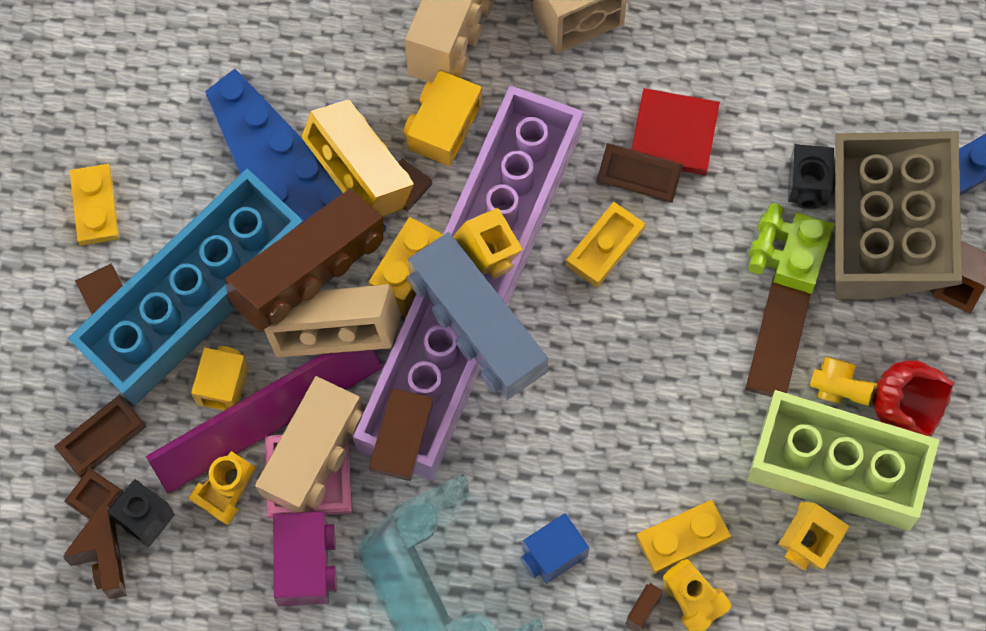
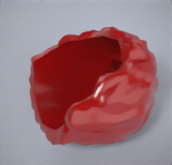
[873,360,954,437]

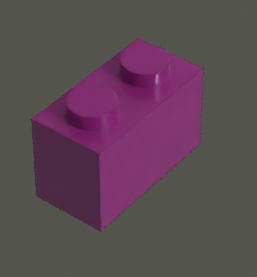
[273,511,337,607]

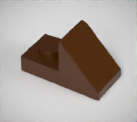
[63,506,127,599]

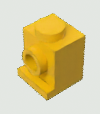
[453,208,523,279]
[778,501,850,571]

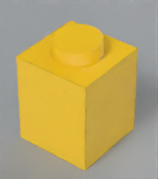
[191,346,249,411]

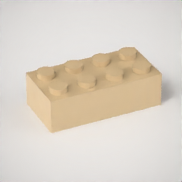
[405,0,495,83]

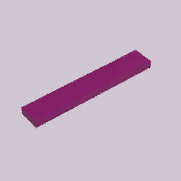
[145,350,382,494]

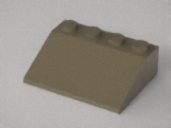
[835,131,962,300]

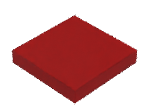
[631,88,720,176]

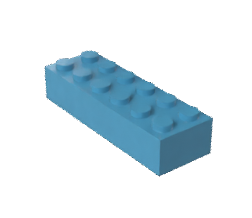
[68,168,304,406]

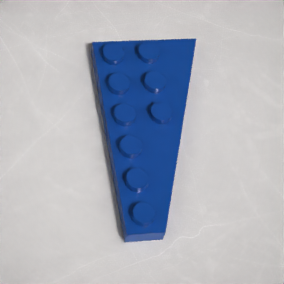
[205,69,387,233]

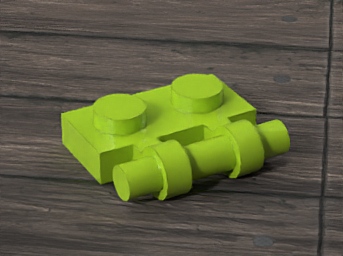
[748,203,834,294]

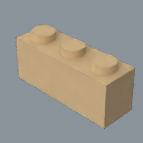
[264,284,401,358]
[255,376,365,513]

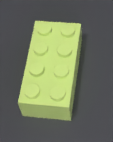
[747,390,939,531]

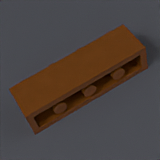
[225,188,383,332]

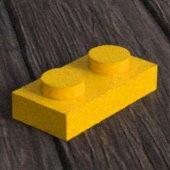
[70,164,119,246]
[565,201,646,288]
[636,499,731,574]

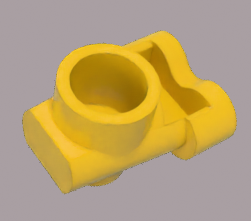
[810,356,877,406]
[188,451,256,525]
[663,559,732,631]

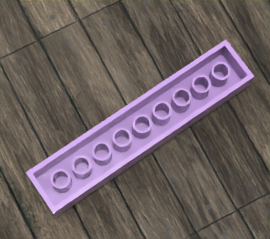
[353,85,584,481]

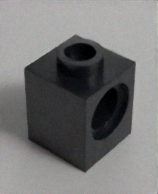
[788,144,834,209]
[108,479,175,548]

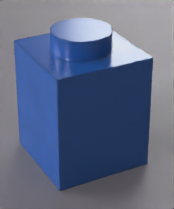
[520,513,589,584]

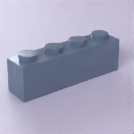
[407,232,549,400]

